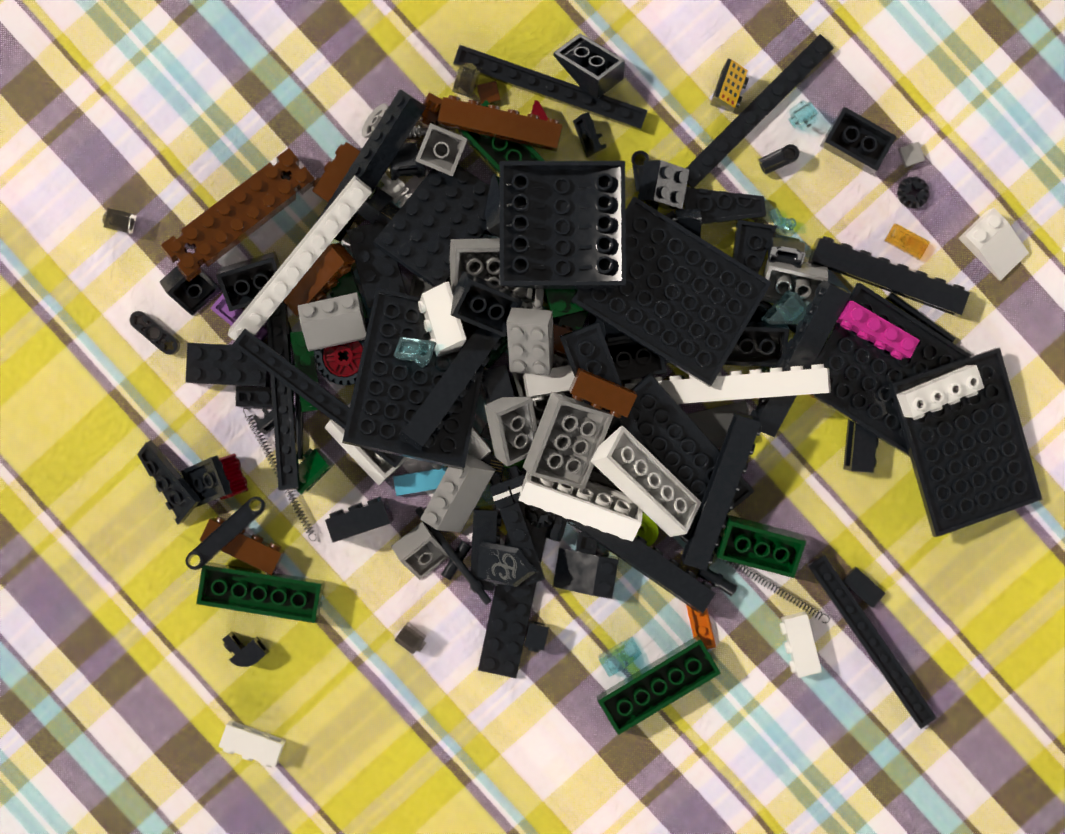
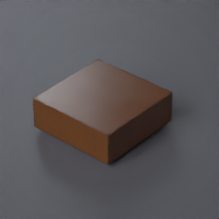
[477,81,501,104]

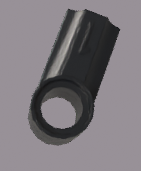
[758,144,800,175]
[631,150,649,192]
[545,514,569,542]

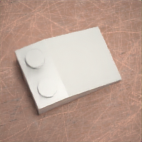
[958,208,1029,281]

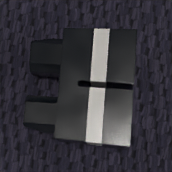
[490,465,525,510]

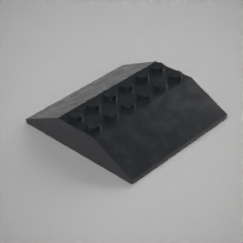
[500,161,626,289]

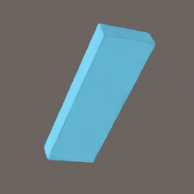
[393,467,448,496]

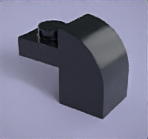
[222,632,269,667]

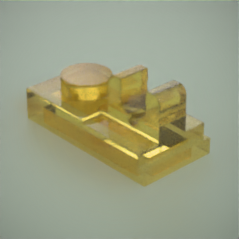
[884,223,930,260]

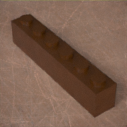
[438,95,563,152]

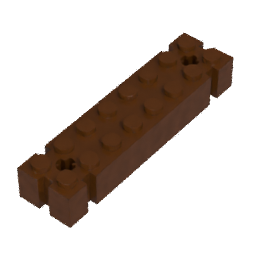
[161,148,315,282]

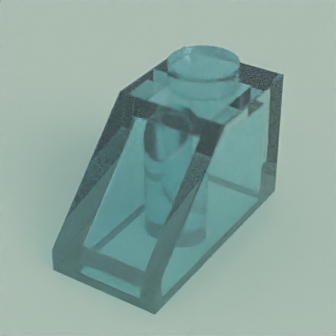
[760,291,807,324]
[598,637,642,677]

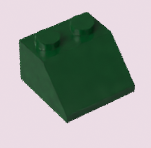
[296,448,335,495]

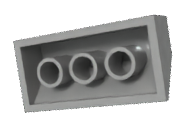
[420,453,496,533]

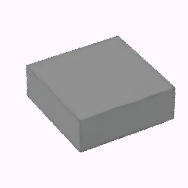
[898,141,925,168]

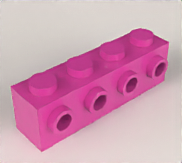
[836,301,920,360]

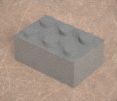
[506,308,554,375]

